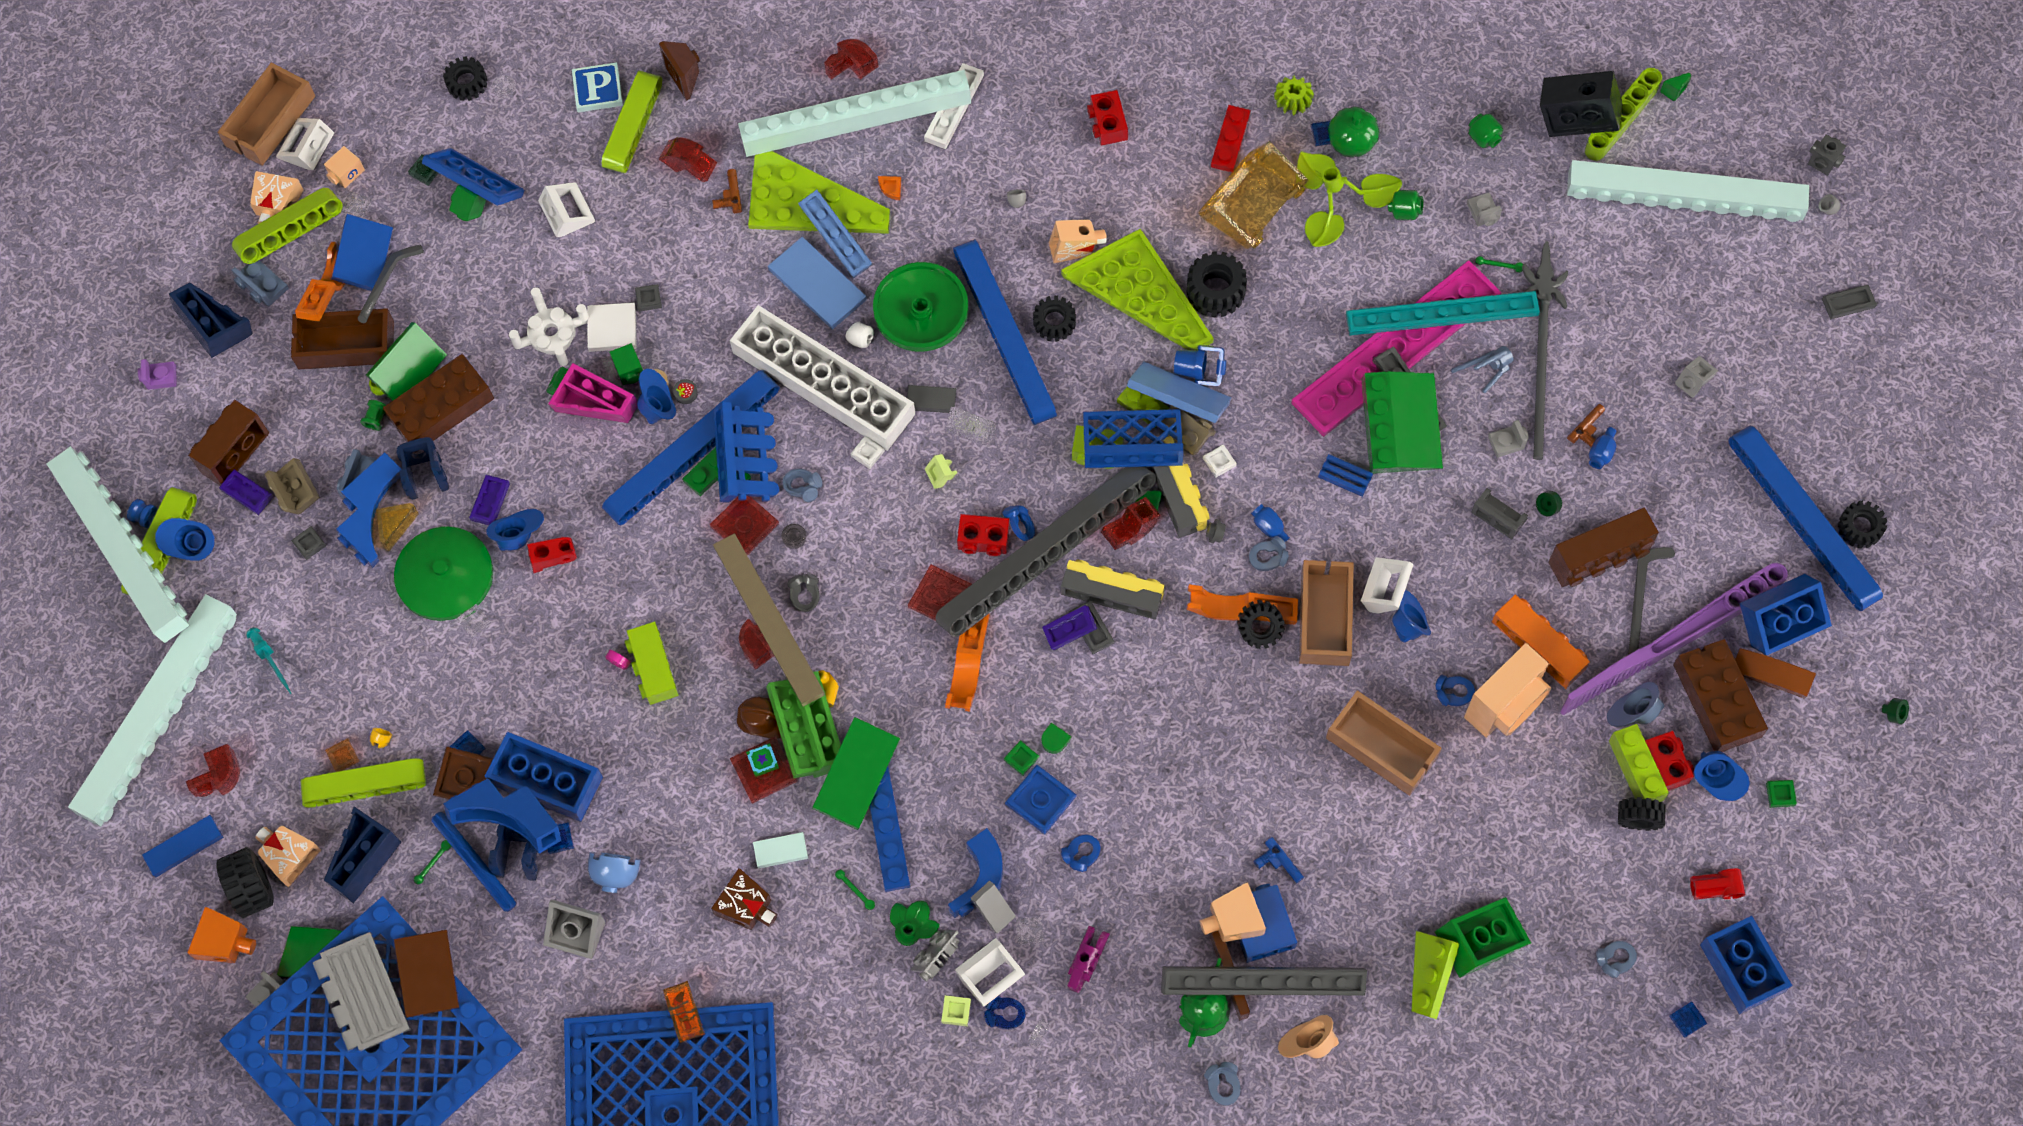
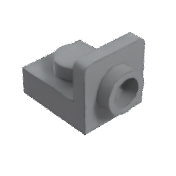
[1467,193,1502,227]
[1675,356,1718,398]
[1488,420,1529,458]
[246,971,285,1007]

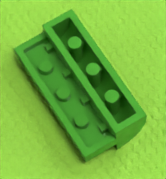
[766,671,841,778]

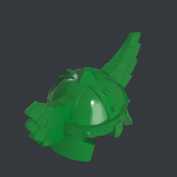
[1179,958,1230,1047]

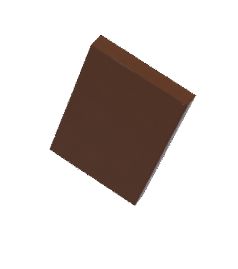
[394,930,460,1018]

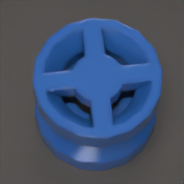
[127,499,158,528]

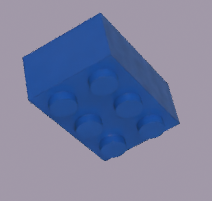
[1740,574,1832,656]
[1700,916,1793,1015]

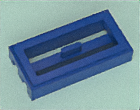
[1318,454,1373,497]

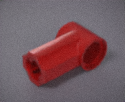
[1690,868,1746,900]

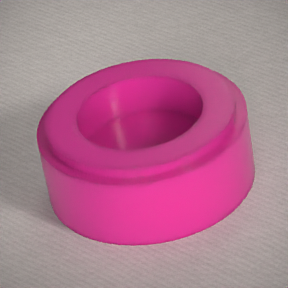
[605,650,631,670]

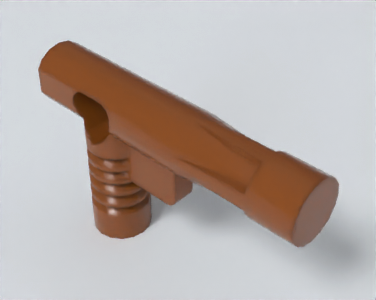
[712,169,742,214]
[1567,404,1605,447]

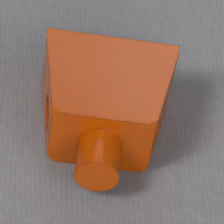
[187,907,256,963]

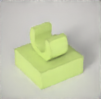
[925,454,957,489]
[941,995,971,1027]

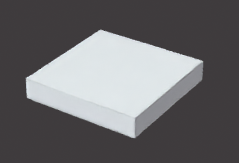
[587,303,636,352]

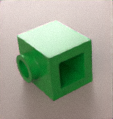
[449,185,486,221]
[609,343,643,385]

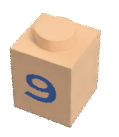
[324,146,365,188]

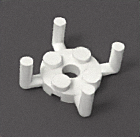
[509,288,589,366]

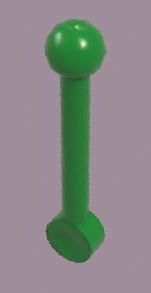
[1475,256,1523,272]
[414,840,452,885]
[835,869,875,910]

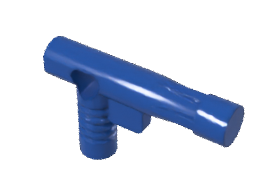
[1253,837,1304,884]

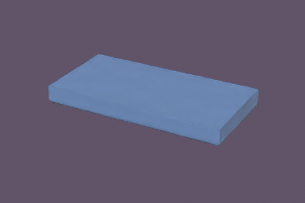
[768,237,867,330]
[1127,362,1232,423]

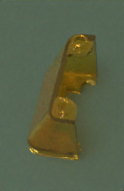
[1198,141,1309,249]

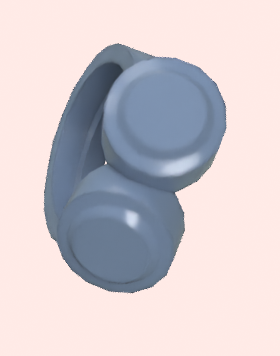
[782,469,823,502]
[1249,536,1289,571]
[1596,941,1637,978]
[1204,1062,1241,1106]

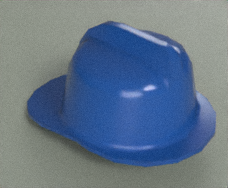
[637,369,676,424]
[486,509,544,551]
[155,518,215,561]
[1392,590,1431,643]
[1694,751,1750,801]

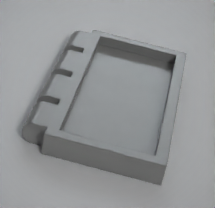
[313,932,410,1051]

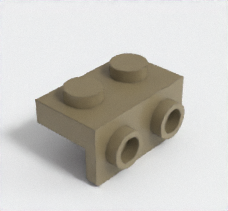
[1157,405,1216,455]
[265,458,320,515]

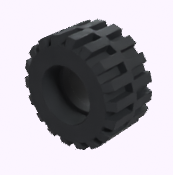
[1186,251,1247,317]
[216,847,274,918]

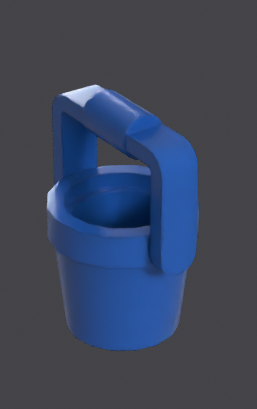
[1174,345,1227,386]

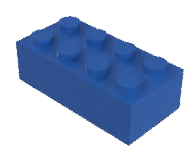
[485,732,603,822]

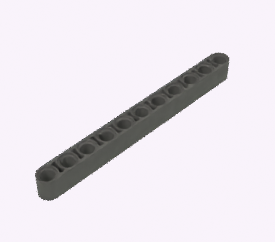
[935,467,1156,637]

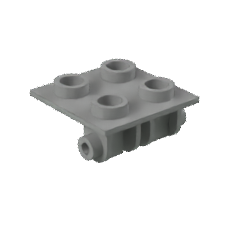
[910,930,960,982]

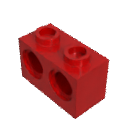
[1087,90,1128,146]
[957,514,1010,556]
[1645,731,1694,791]

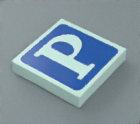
[572,62,623,112]

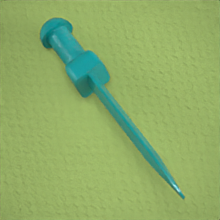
[246,627,292,694]

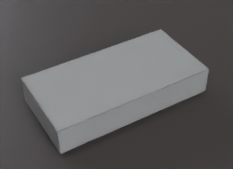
[971,881,1016,934]

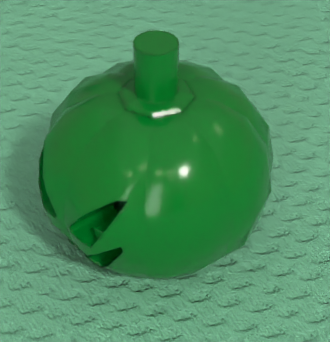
[1328,106,1379,158]

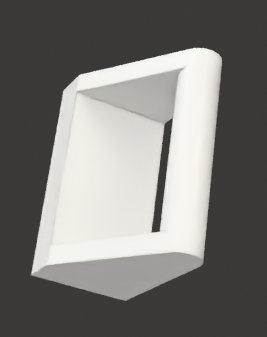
[276,118,334,170]
[538,183,595,237]
[1361,557,1413,613]
[955,938,1025,1007]

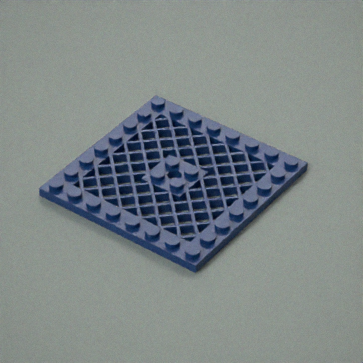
[219,896,522,1126]
[564,1002,779,1126]

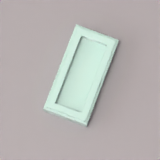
[753,832,808,869]

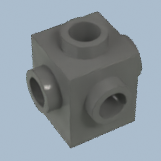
[1808,134,1846,176]

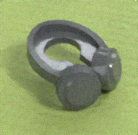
[787,573,820,612]

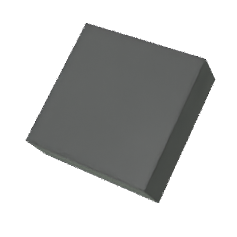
[635,284,662,312]
[291,526,326,560]

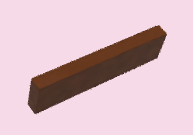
[1209,931,1250,1021]

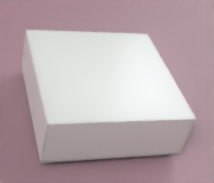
[851,436,885,469]
[1203,444,1237,478]

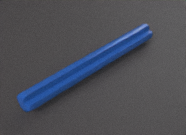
[431,812,516,912]

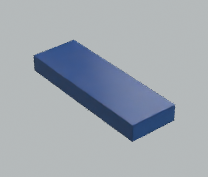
[142,815,224,878]

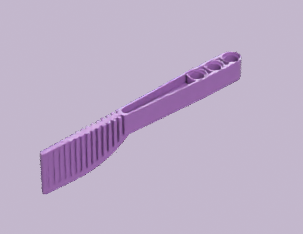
[1560,563,1788,715]

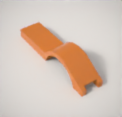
[295,241,345,321]
[1187,584,1298,625]
[945,613,990,712]

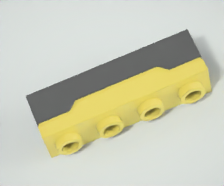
[1149,436,1210,538]
[1061,560,1165,620]

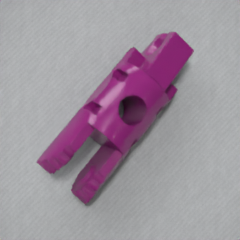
[1067,926,1110,993]

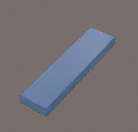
[798,190,873,278]

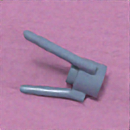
[1451,346,1514,393]

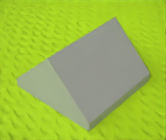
[543,899,605,959]

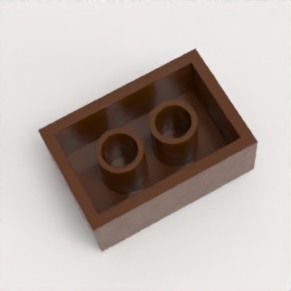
[188,399,269,486]

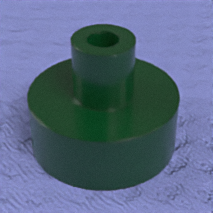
[1536,491,1562,517]
[1882,698,1909,724]

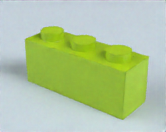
[625,622,679,705]
[1609,724,1669,802]

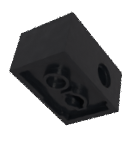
[1540,71,1623,137]

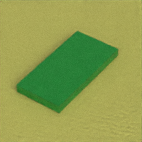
[812,717,900,830]

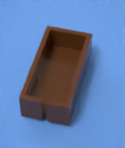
[291,308,394,370]
[383,353,494,453]
[1548,507,1659,587]
[1673,639,1768,752]

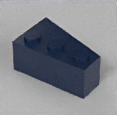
[169,282,253,358]
[324,807,401,904]

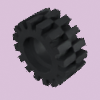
[443,56,488,101]
[1033,295,1076,342]
[1838,500,1887,548]
[1237,600,1285,649]
[1618,797,1666,831]

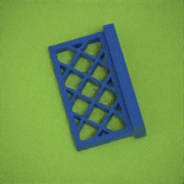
[1083,409,1183,468]

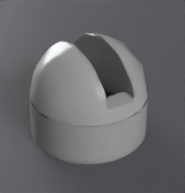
[1007,189,1026,208]
[1819,194,1841,215]

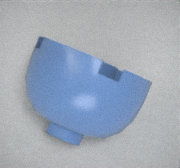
[588,852,641,893]

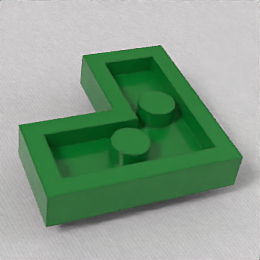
[682,447,751,497]

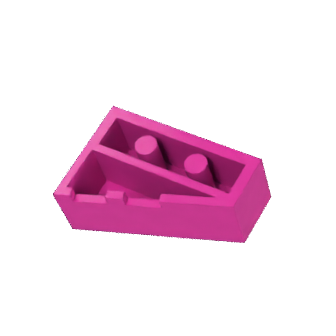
[548,363,638,423]

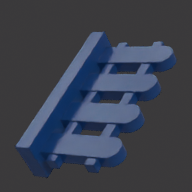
[714,402,779,503]

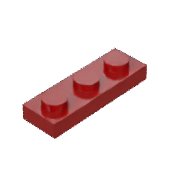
[1211,105,1251,173]

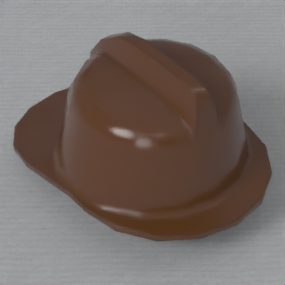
[737,697,781,739]

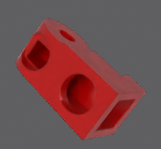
[527,537,577,573]

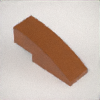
[1735,648,1816,699]

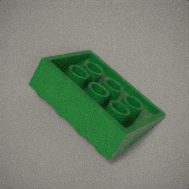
[1361,371,1443,474]

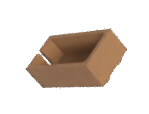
[217,62,315,166]
[1299,560,1354,666]
[1326,690,1442,796]

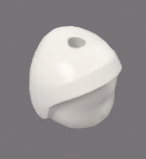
[846,322,874,348]

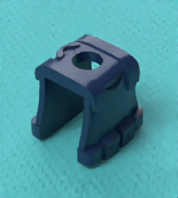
[397,437,449,500]
[488,824,538,881]

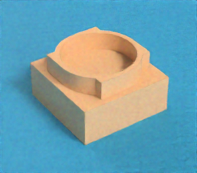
[1464,643,1551,738]

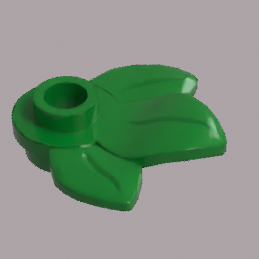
[890,901,940,946]

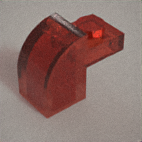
[824,39,879,80]
[659,137,717,182]
[1101,497,1160,550]
[739,619,774,670]
[186,744,240,797]

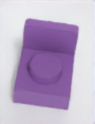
[138,359,176,390]

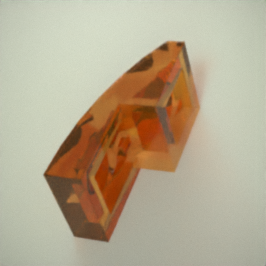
[663,981,705,1043]

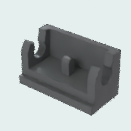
[1471,488,1528,539]

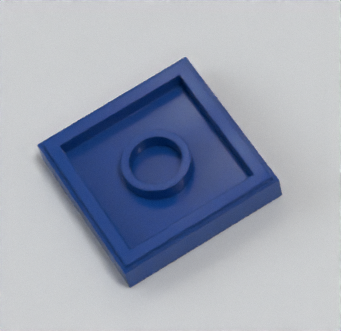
[1005,765,1077,835]

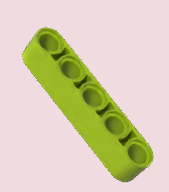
[1585,68,1662,161]
[601,70,663,173]
[232,188,343,264]
[121,487,197,595]
[300,758,426,808]

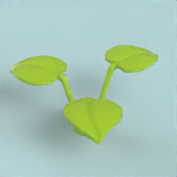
[1297,152,1402,247]

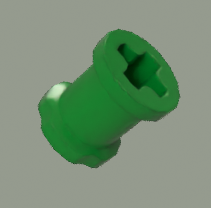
[360,400,386,431]

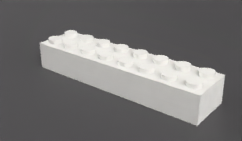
[730,305,915,451]

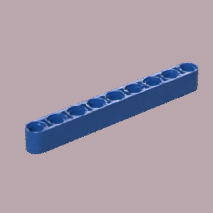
[953,239,1057,425]
[602,370,780,525]
[1728,425,1883,611]

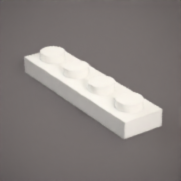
[924,63,984,149]

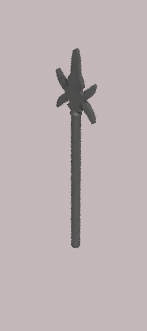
[1522,241,1568,460]

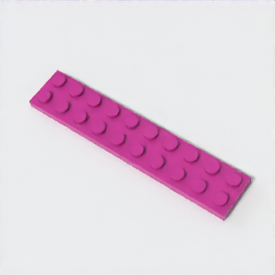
[1291,260,1502,437]

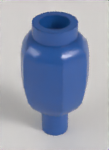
[1589,427,1617,469]
[1251,504,1290,542]

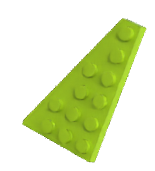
[748,151,890,234]
[1061,228,1214,350]

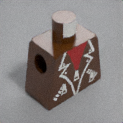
[711,868,778,930]

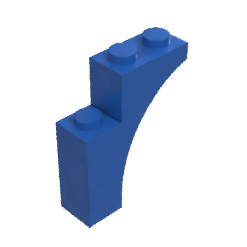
[336,452,402,568]
[443,778,561,854]

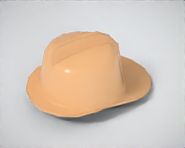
[1278,1015,1339,1059]

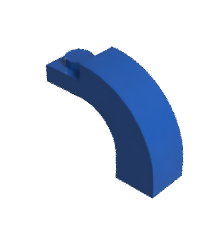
[948,828,1003,918]

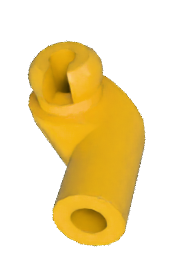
[818,670,839,707]

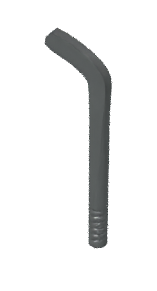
[358,245,424,323]
[1628,547,1675,655]

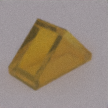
[376,503,419,551]

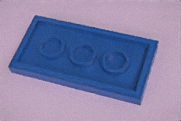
[422,148,525,206]

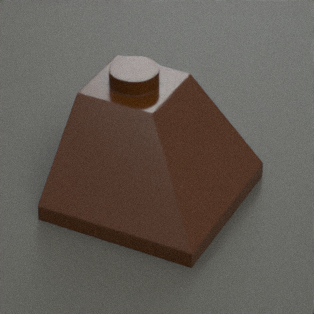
[659,41,700,101]

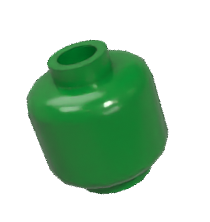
[1468,113,1503,148]
[1388,190,1424,220]

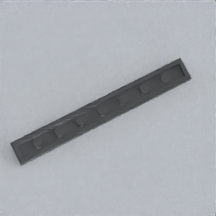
[1161,966,1367,996]

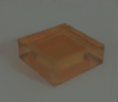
[325,738,360,772]

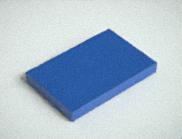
[331,214,393,291]

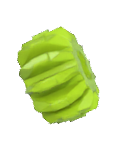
[1274,75,1314,116]

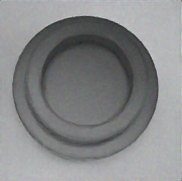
[1206,519,1226,544]

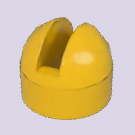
[370,728,392,748]

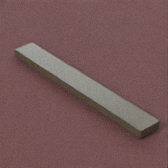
[713,533,825,706]

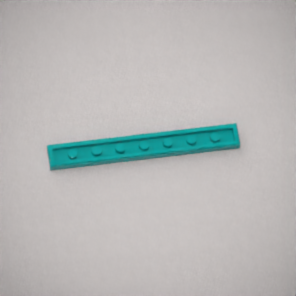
[1345,291,1540,336]

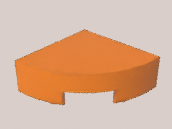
[878,176,901,200]

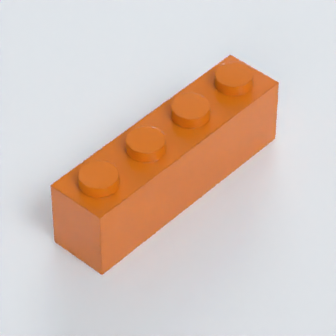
[1492,594,1590,689]

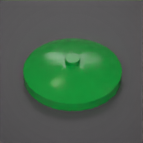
[873,262,968,352]
[394,526,493,621]

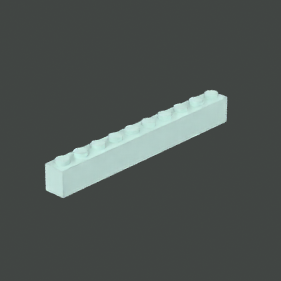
[738,70,971,157]
[1567,160,1809,222]
[46,446,189,643]
[68,594,237,827]

